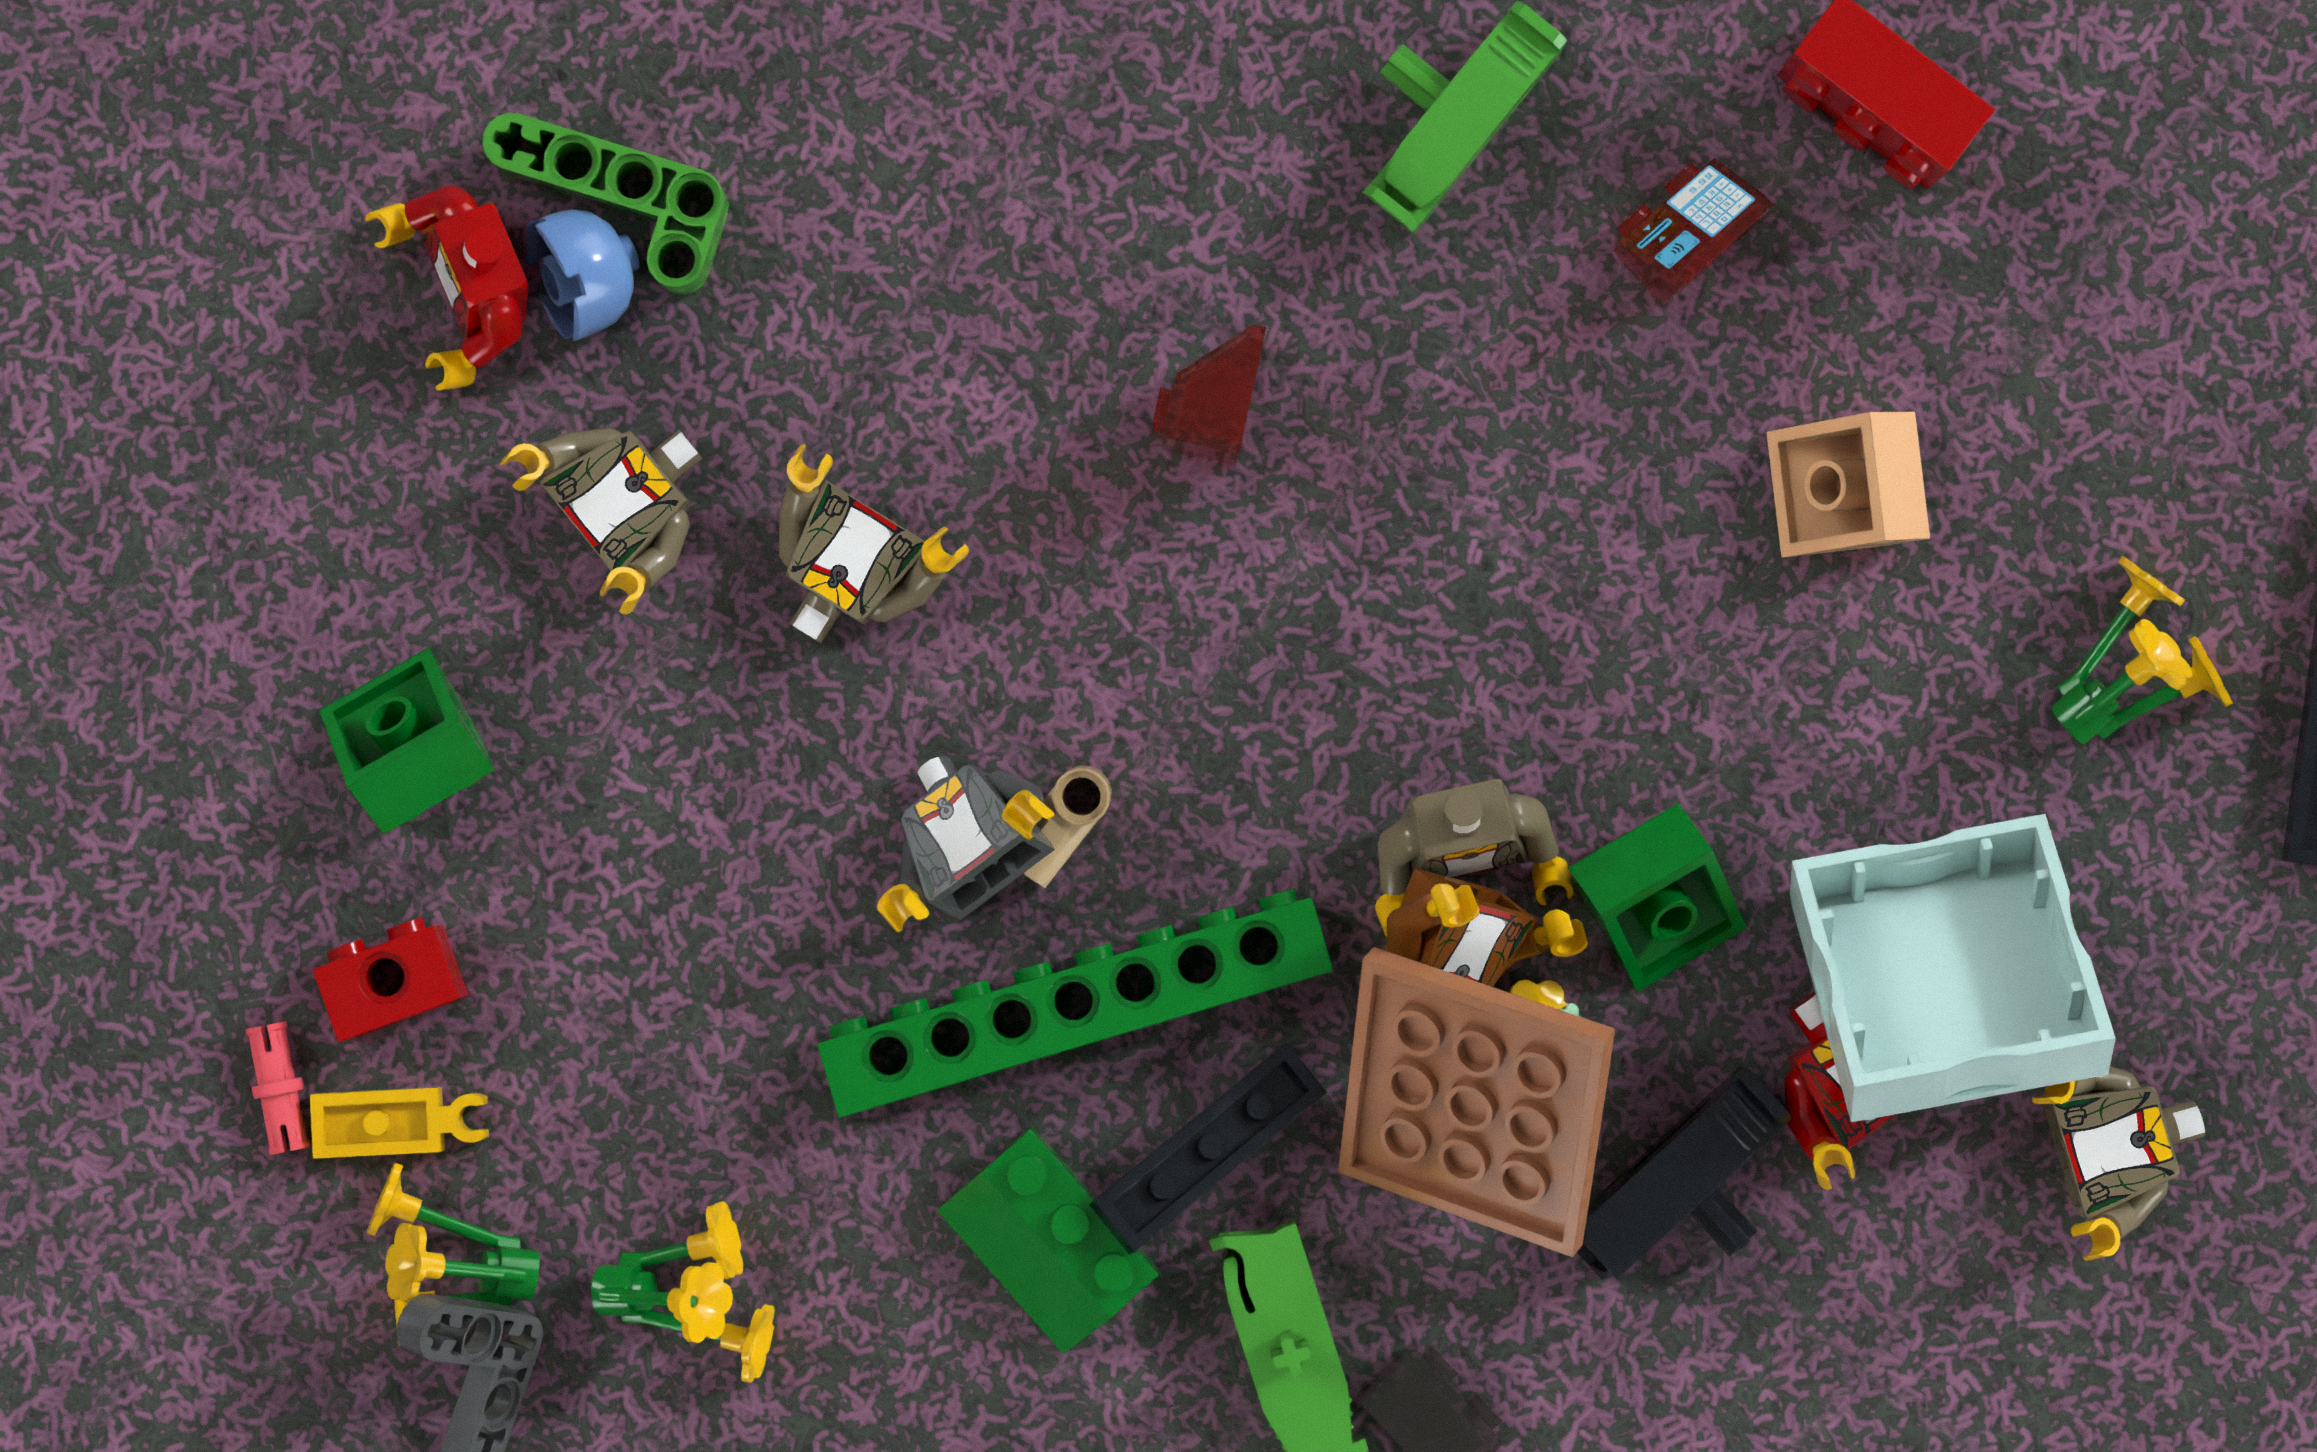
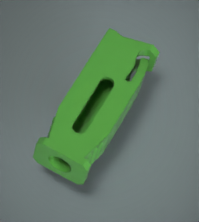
[1362,0,1567,235]
[1208,1219,1369,1452]

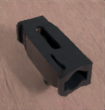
[1577,1066,1793,1279]

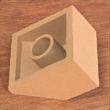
[1766,412,1930,558]

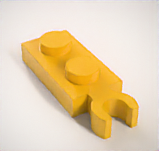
[310,1087,489,1159]

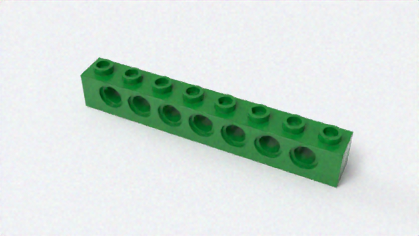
[817,888,1333,1118]

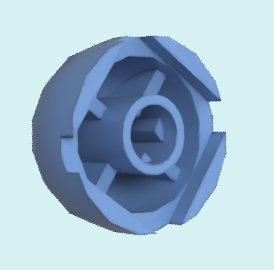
[522,209,640,341]

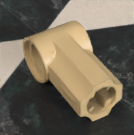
[1023,766,1112,888]

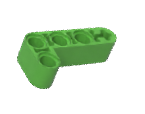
[482,113,729,295]

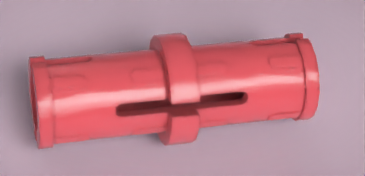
[245,1021,310,1155]

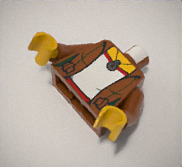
[1385,867,1588,987]

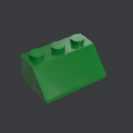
[937,1125,1159,1354]

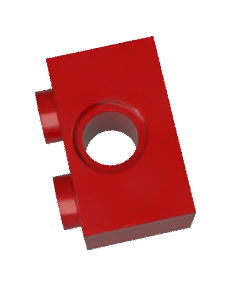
[312,917,469,1042]

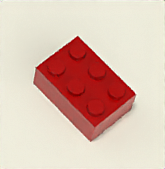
[1777,0,1996,190]

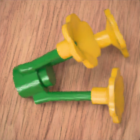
[2051,556,2233,745]
[366,1162,540,1346]
[591,1201,775,1383]

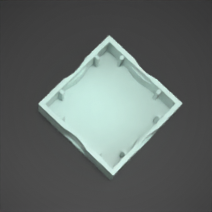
[1790,814,2116,1122]

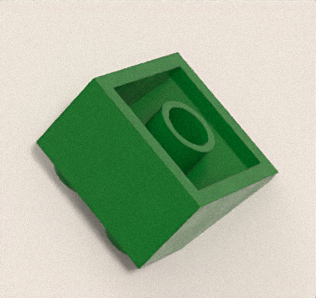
[319,647,495,834]
[1568,803,1747,992]

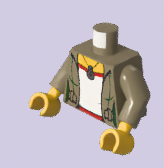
[500,427,703,615]
[779,444,969,644]
[1375,779,1573,937]
[2032,1066,2205,1261]

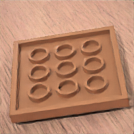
[1338,947,1615,1257]

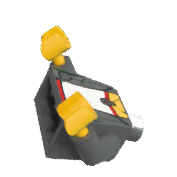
[877,756,1055,933]

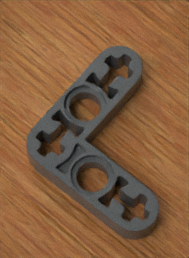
[396,1294,543,1452]

